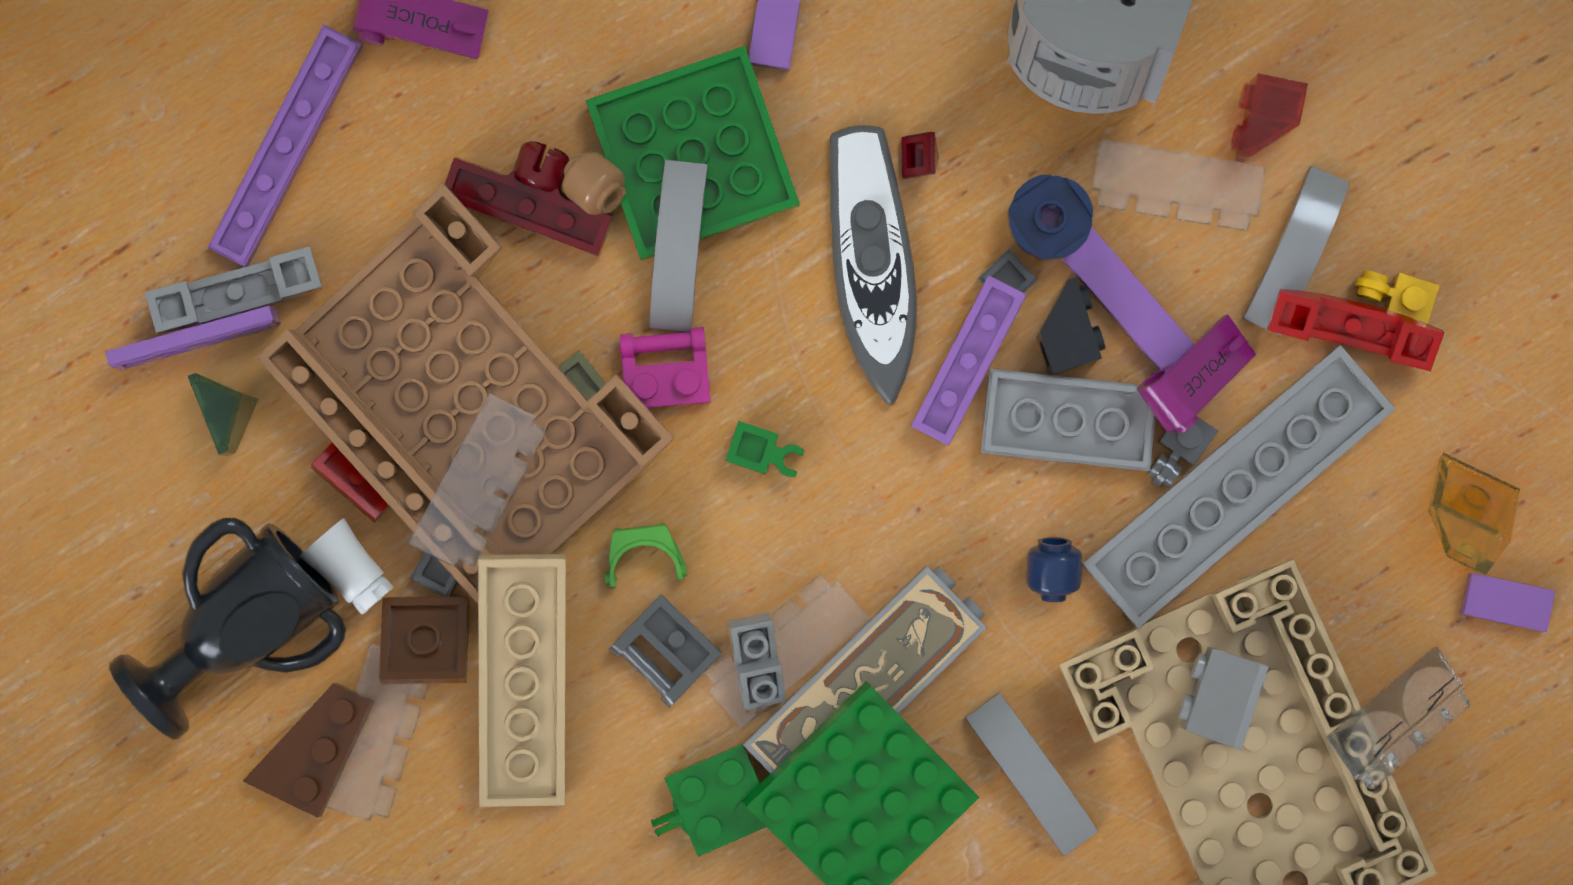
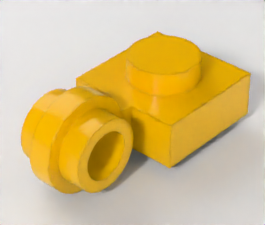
[1355,270,1440,324]

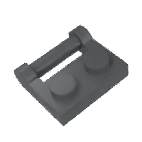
[609,594,722,708]

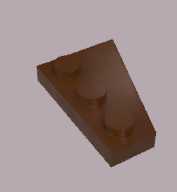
[243,683,375,818]

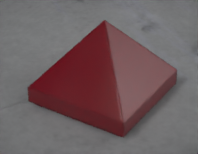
[902,132,939,179]

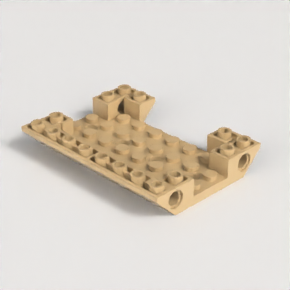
[1058,559,1437,885]

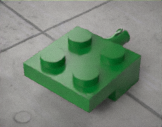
[651,743,766,857]

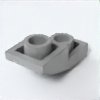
[728,612,786,710]

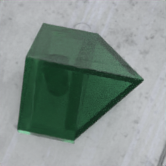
[188,373,258,456]

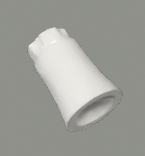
[299,518,393,614]

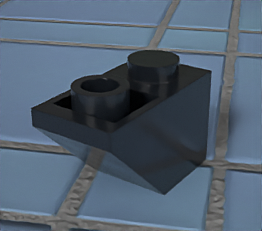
[1037,278,1105,375]

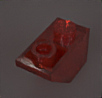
[1231,73,1308,164]

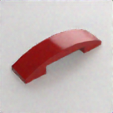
[1267,289,1444,372]

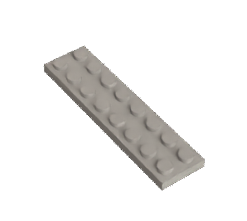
[1082,345,1396,629]

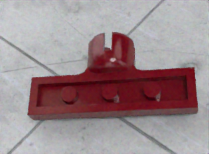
[445,141,614,256]

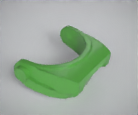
[604,523,687,589]

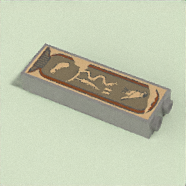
[743,566,987,774]

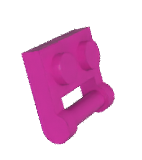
[620,327,711,408]

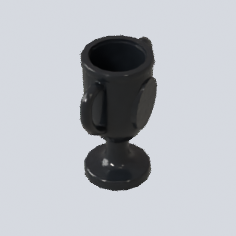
[109,517,346,740]

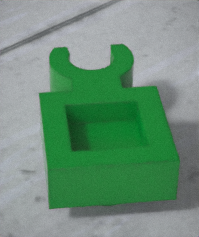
[725,421,804,477]

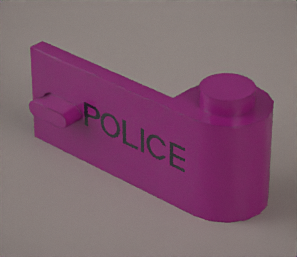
[352,0,489,60]
[1137,314,1256,433]

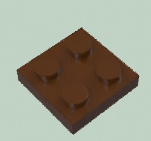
[379,596,469,684]

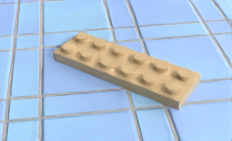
[478,554,566,807]

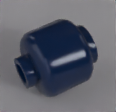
[1026,537,1082,602]

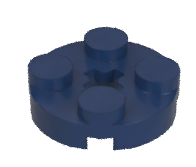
[1008,175,1093,261]

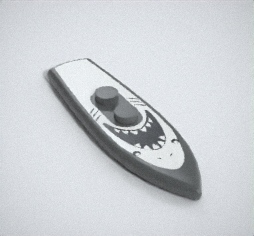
[830,125,917,406]

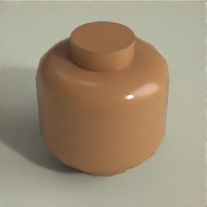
[563,152,626,215]

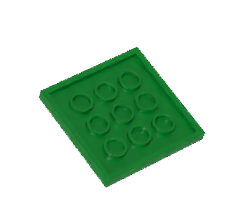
[586,46,800,261]
[742,681,980,885]

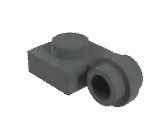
[1147,416,1218,488]

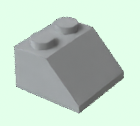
[1177,646,1269,750]

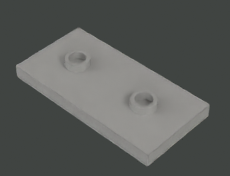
[980,369,1156,471]

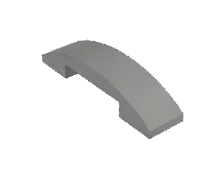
[649,160,708,332]
[1242,166,1349,336]
[145,246,322,334]
[965,693,1099,856]

